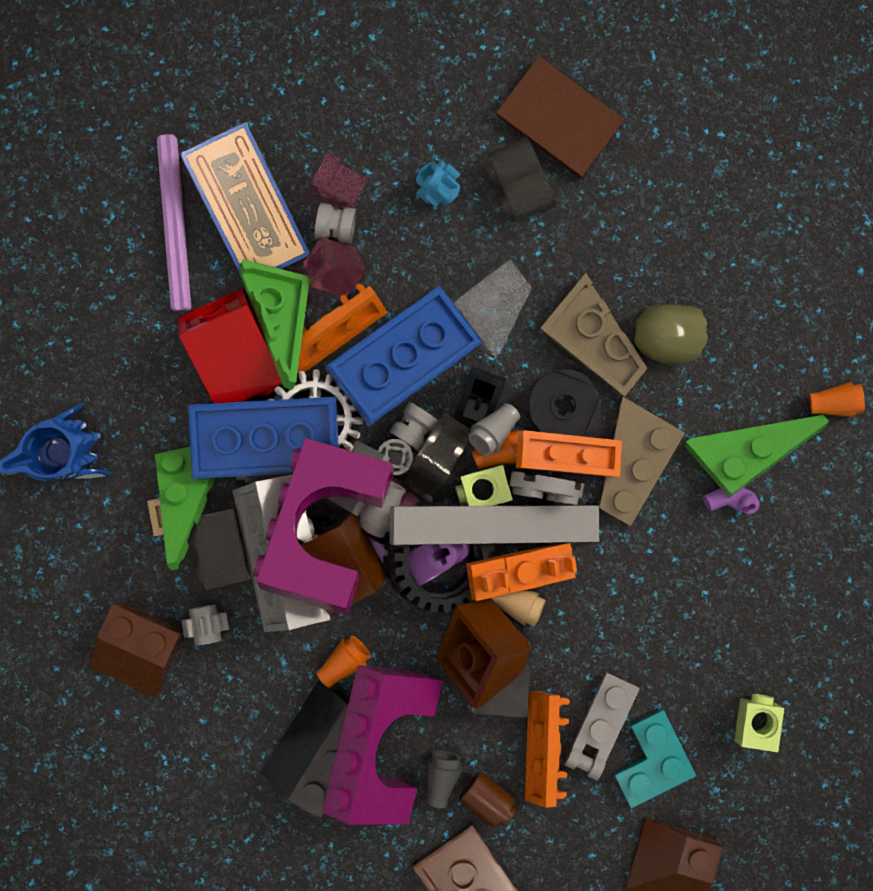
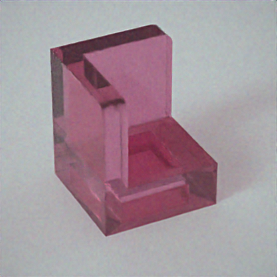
[311,152,367,208]
[303,237,366,296]

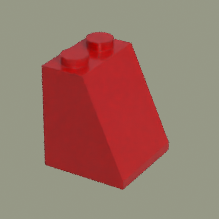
[178,287,281,403]

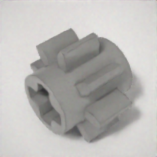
[181,604,229,646]

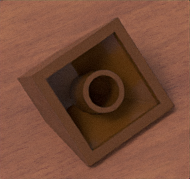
[625,817,723,891]

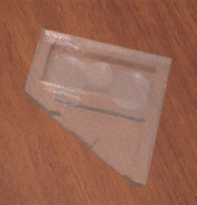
[453,260,532,358]

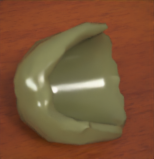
[634,304,708,366]

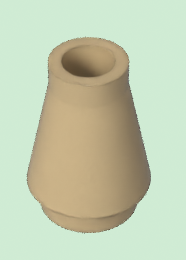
[492,590,546,627]

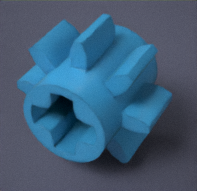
[416,160,460,207]

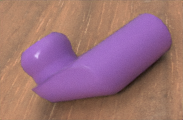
[703,487,760,514]

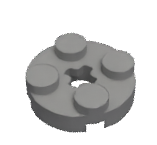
[509,471,584,505]

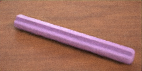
[157,134,191,312]

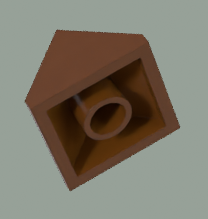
[300,513,389,614]

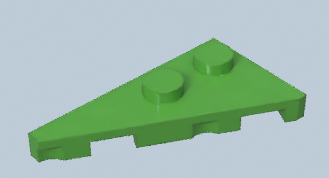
[239,259,310,390]
[685,415,829,498]
[155,447,216,570]

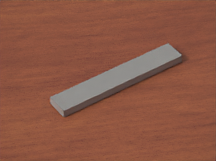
[390,505,599,545]

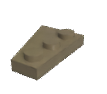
[540,273,648,397]
[598,396,685,526]

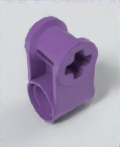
[407,544,470,586]

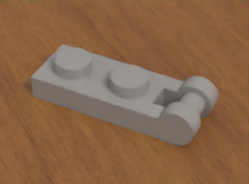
[564,671,640,781]

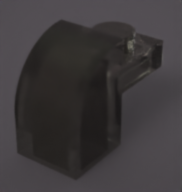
[401,413,471,503]

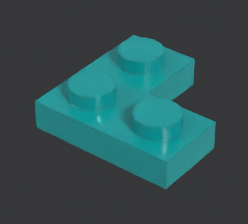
[614,708,696,808]

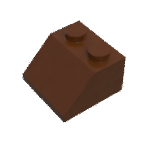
[436,598,532,710]
[90,601,184,697]

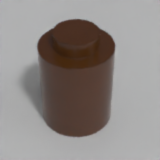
[458,771,516,828]

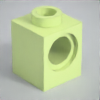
[455,465,513,506]
[734,694,784,752]

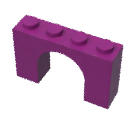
[253,438,393,615]
[322,665,443,825]

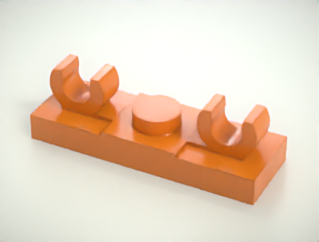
[298,283,388,373]
[514,430,622,477]
[466,542,577,601]
[525,691,570,808]

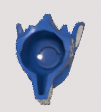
[0,402,110,481]

